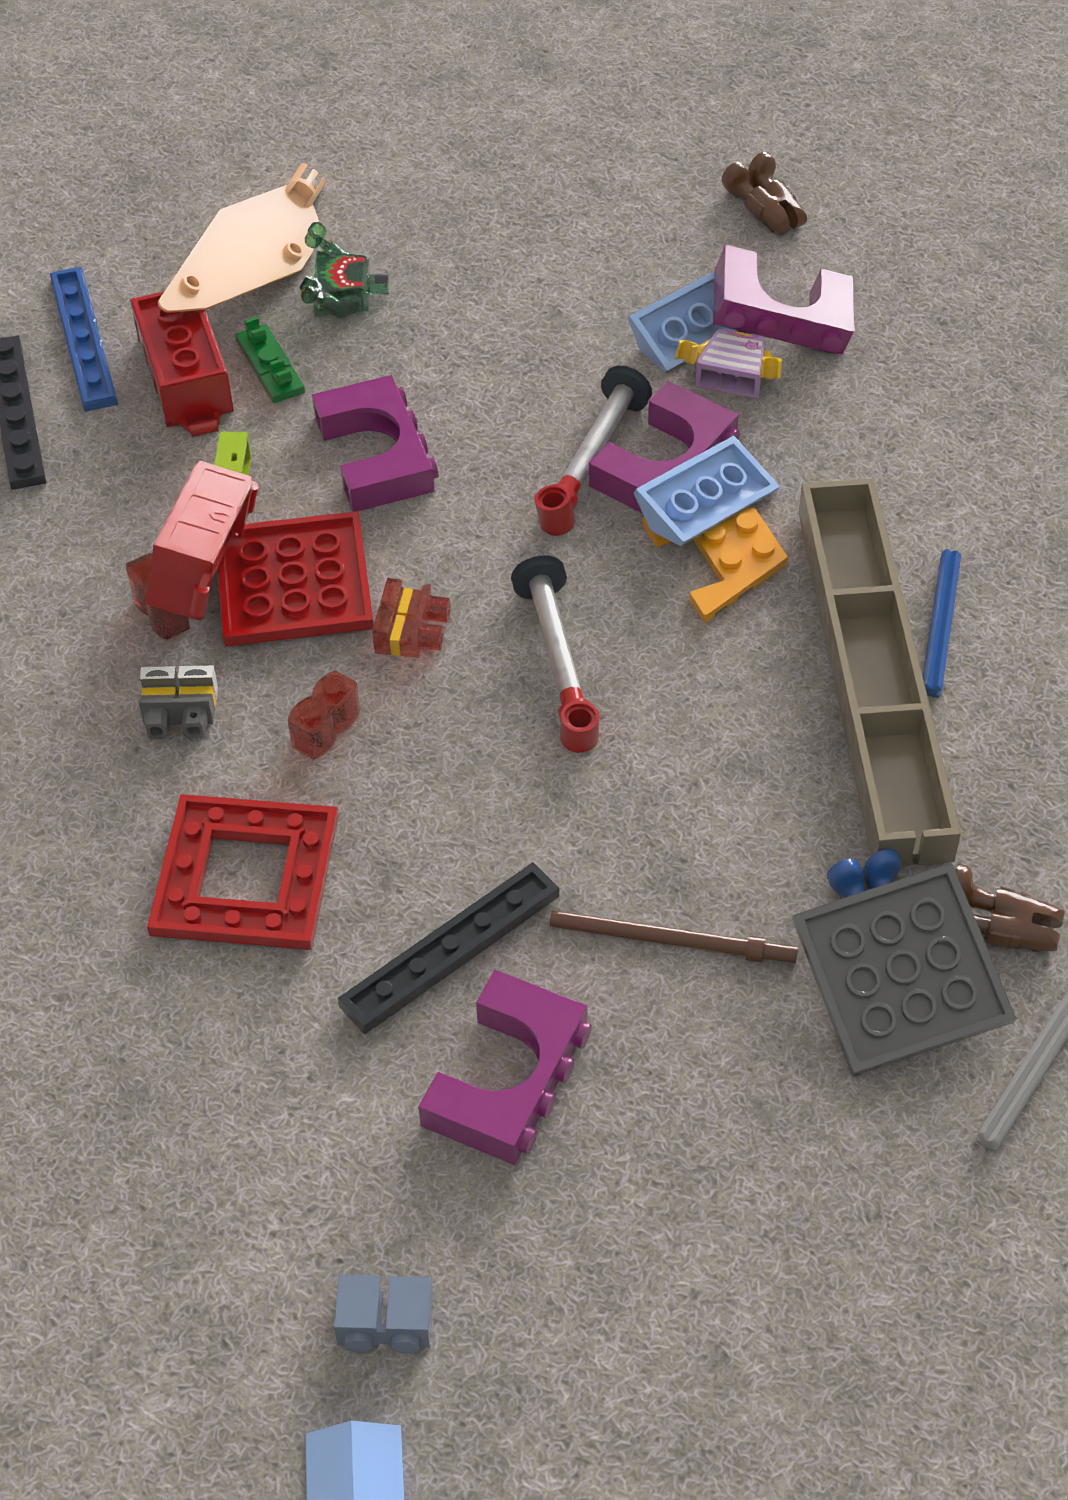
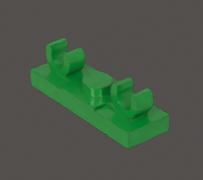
[235,317,305,404]

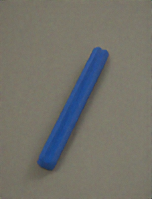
[923,549,961,697]

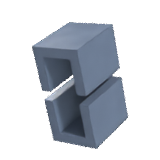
[334,1275,434,1353]

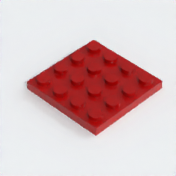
[218,511,374,647]

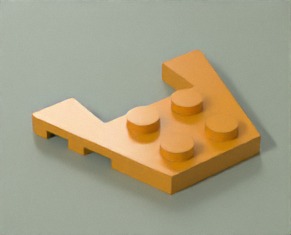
[642,508,788,623]

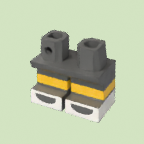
[139,665,218,739]

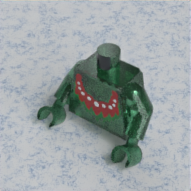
[299,221,389,319]

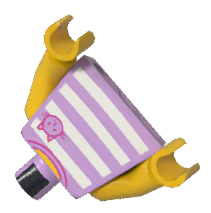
[675,329,782,399]

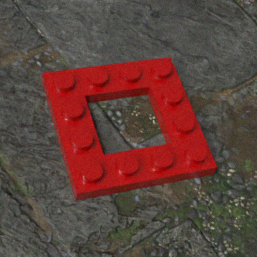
[147,794,339,950]

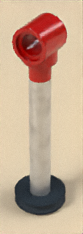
[534,365,652,536]
[511,555,599,753]

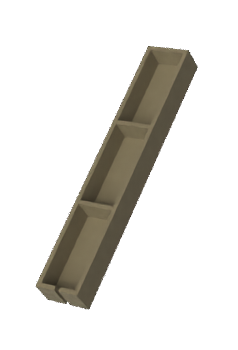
[798,478,961,866]

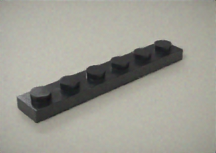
[0,335,46,490]
[338,862,559,1035]

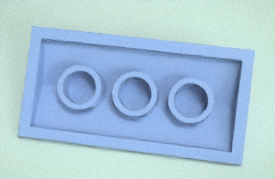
[628,271,735,373]
[634,436,780,546]
[305,1421,404,1500]

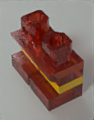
[372,578,451,658]

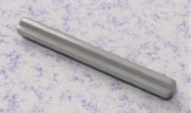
[977,991,1068,1151]

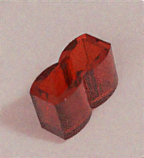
[126,553,190,640]
[288,670,360,760]

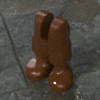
[721,152,807,234]
[955,864,1065,952]

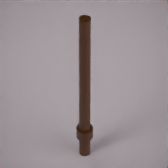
[550,910,798,964]

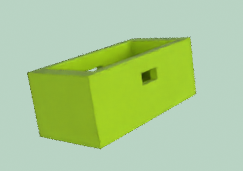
[214,431,252,475]

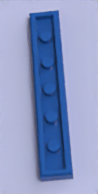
[49,267,118,412]

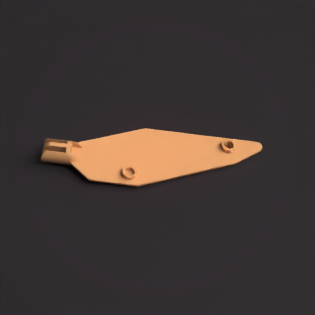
[158,163,326,313]

